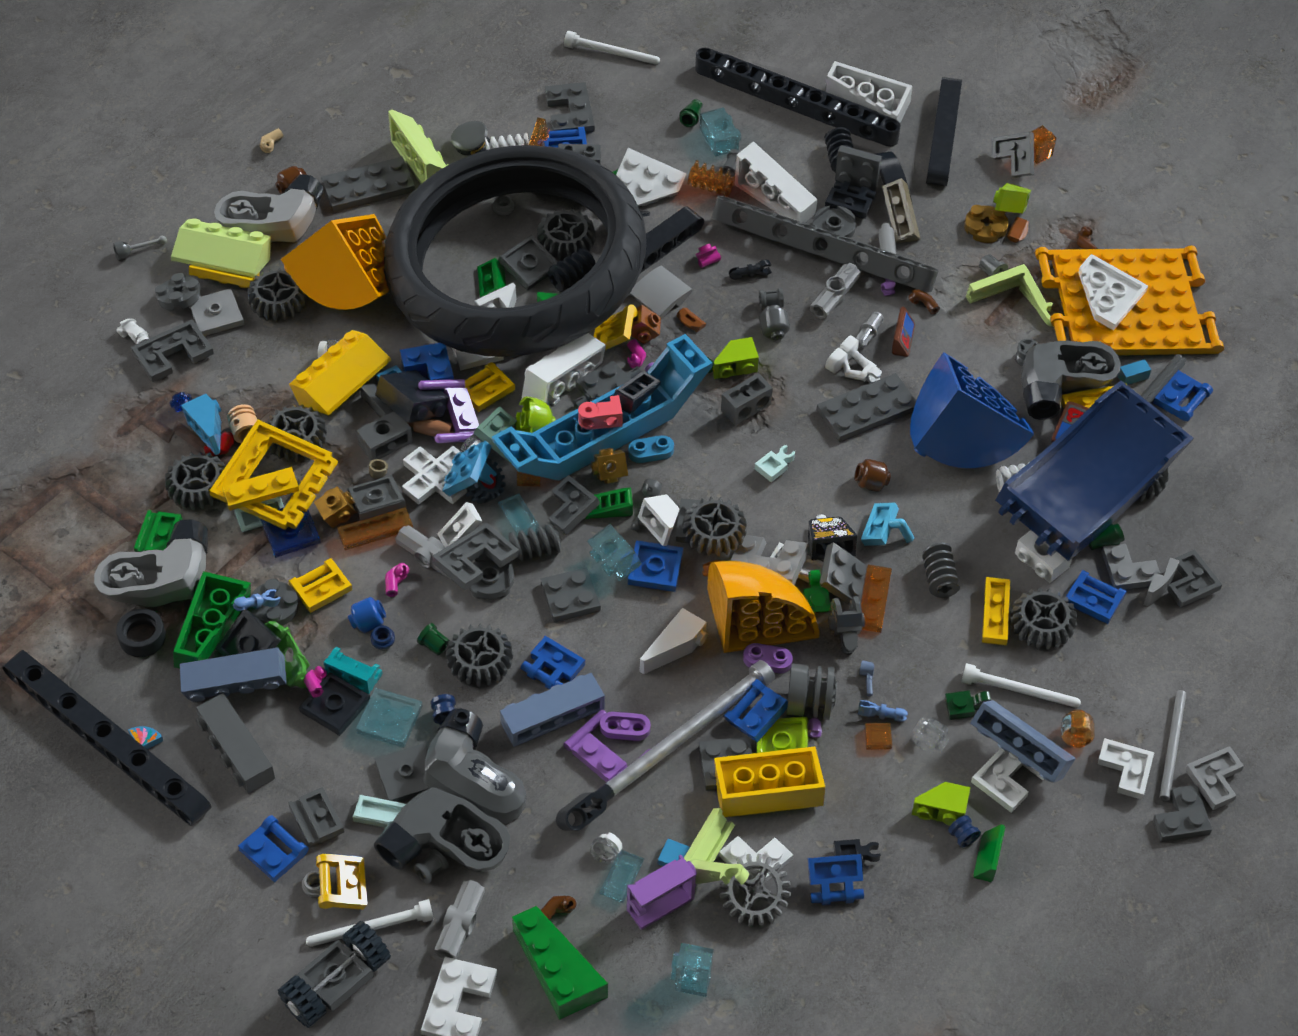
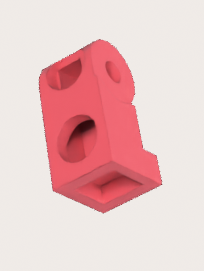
[578,395,623,430]

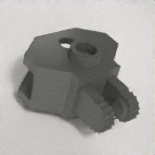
[828,596,865,654]

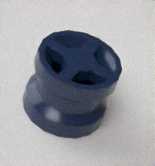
[430,694,456,725]
[948,815,981,848]

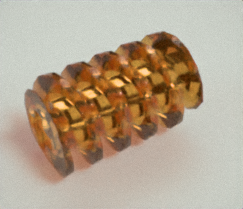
[687,160,735,197]

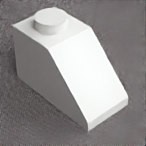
[638,494,679,546]

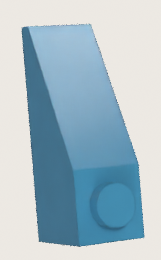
[181,394,221,455]

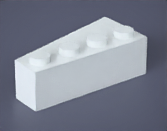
[826,61,912,123]
[735,141,817,223]

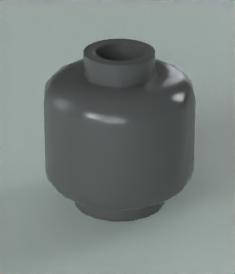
[759,305,790,340]

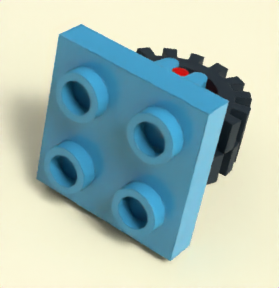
[442,441,506,504]

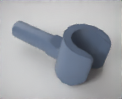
[859,661,874,696]

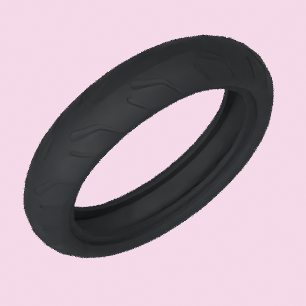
[384,145,646,357]

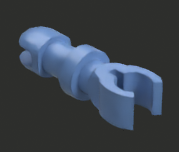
[233,589,281,611]
[858,700,908,722]

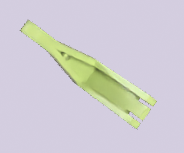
[966,264,1054,327]
[684,808,749,885]

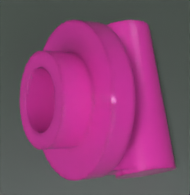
[696,243,721,268]

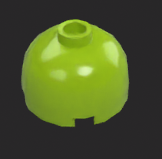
[515,396,556,433]

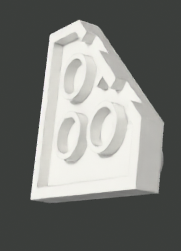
[616,148,686,206]
[1078,254,1148,330]

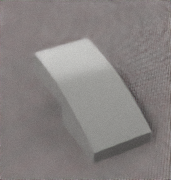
[1143,558,1179,606]

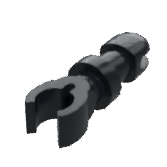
[729,259,772,280]

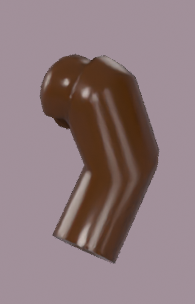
[1077,226,1098,249]
[908,289,940,315]
[541,896,577,920]

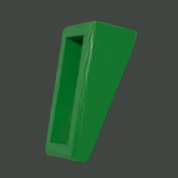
[585,488,633,519]

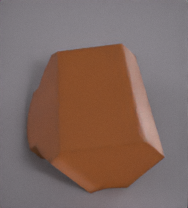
[1007,217,1029,243]
[676,308,706,332]

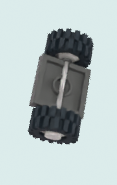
[277,921,391,1028]

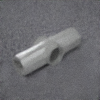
[810,263,861,319]
[395,525,452,580]
[434,880,485,959]

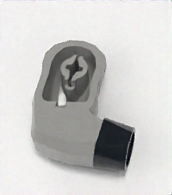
[214,174,323,243]
[94,519,208,607]

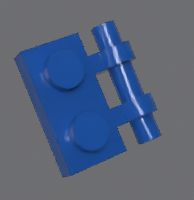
[520,636,585,690]
[807,854,864,905]

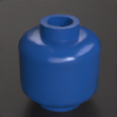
[348,597,386,633]

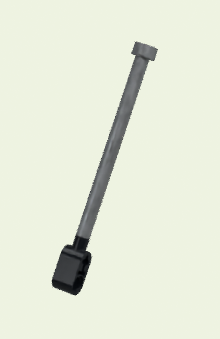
[556,660,775,831]

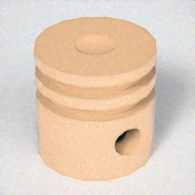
[227,405,257,443]

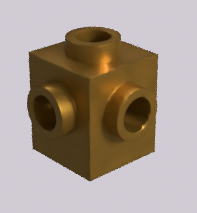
[591,448,628,483]
[314,486,356,528]

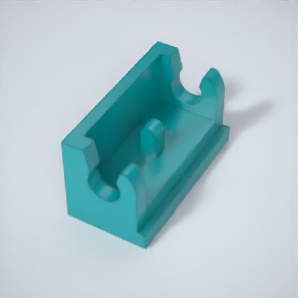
[324,647,383,694]

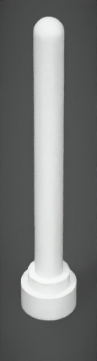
[564,31,660,64]
[961,663,1081,708]
[306,899,434,947]

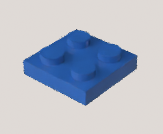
[628,540,684,592]

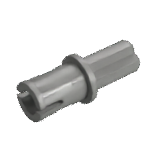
[856,312,884,348]

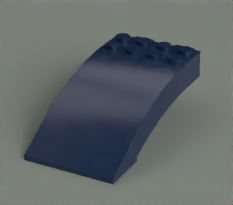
[995,381,1194,561]

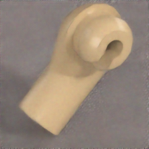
[260,128,283,153]

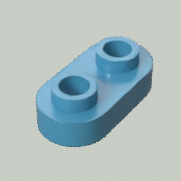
[628,435,674,463]

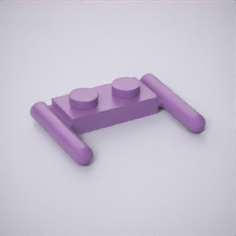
[418,379,481,443]
[563,710,650,782]

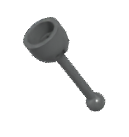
[631,479,662,531]

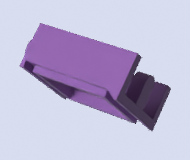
[627,855,697,930]

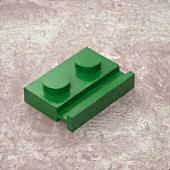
[134,510,183,552]

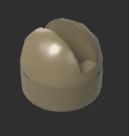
[369,459,388,479]

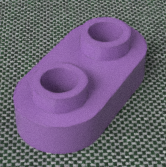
[743,643,793,673]
[600,712,651,741]

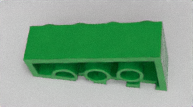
[173,571,251,669]
[512,906,608,1020]

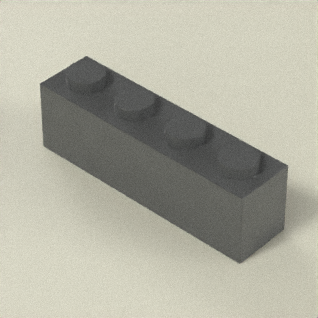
[196,693,275,794]

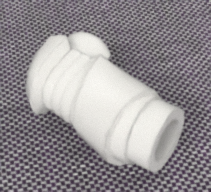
[117,319,149,345]

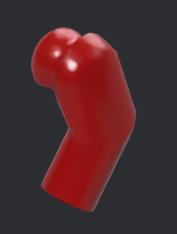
[204,431,235,456]

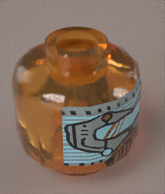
[1061,710,1095,748]

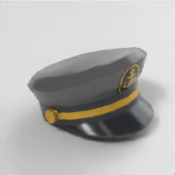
[451,121,490,155]

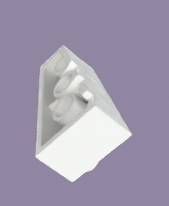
[521,333,606,406]

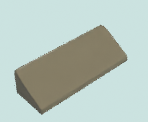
[882,178,921,243]

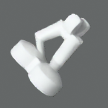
[825,335,882,383]

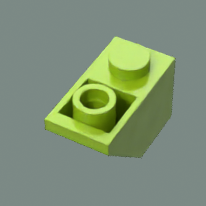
[993,183,1031,214]
[713,337,759,379]
[911,782,971,826]

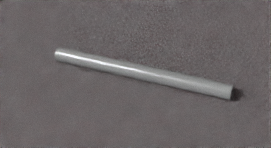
[1159,690,1187,801]

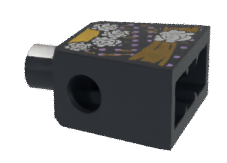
[808,515,857,560]

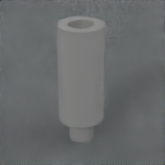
[878,223,896,254]

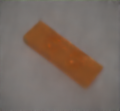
[337,507,413,551]

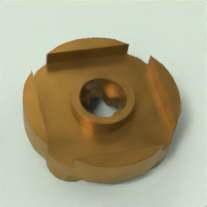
[964,205,1008,243]

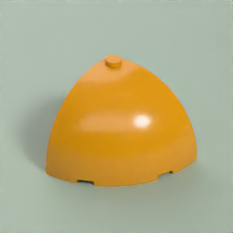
[281,214,389,310]
[707,561,819,653]

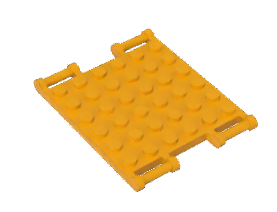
[1035,245,1224,355]

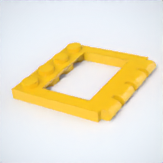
[210,419,338,530]

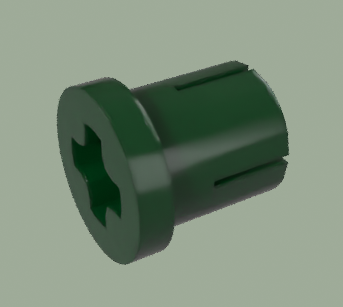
[417,623,450,656]

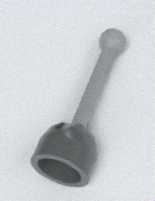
[113,236,167,260]

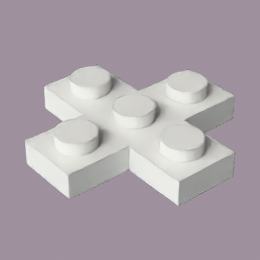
[402,446,468,505]

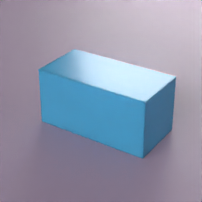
[1117,359,1151,385]

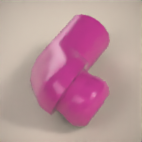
[627,339,646,368]
[385,563,409,597]
[304,666,327,697]

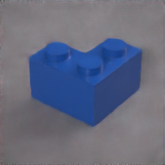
[400,343,454,392]

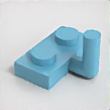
[861,503,914,546]

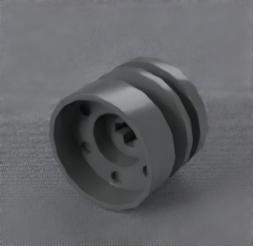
[786,663,837,720]

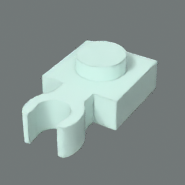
[754,445,795,482]

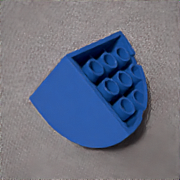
[910,352,1034,468]

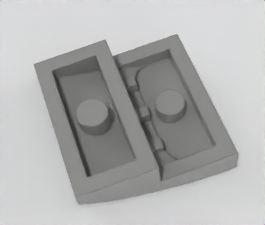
[630,265,693,320]

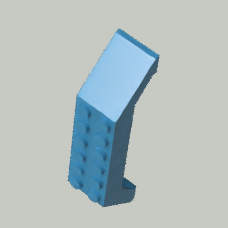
[492,334,712,481]

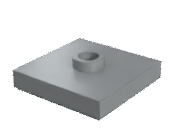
[189,288,244,336]

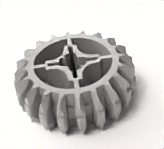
[719,854,791,926]

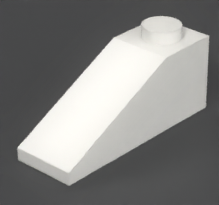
[640,608,708,674]

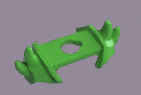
[264,621,310,689]

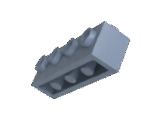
[180,647,287,702]
[500,672,605,747]
[970,700,1076,783]

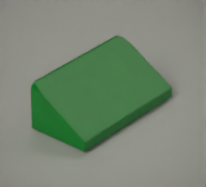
[477,258,506,298]
[973,824,1006,882]

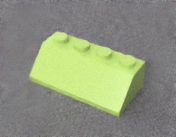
[388,110,448,184]
[171,219,271,278]

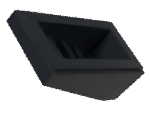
[614,371,661,414]

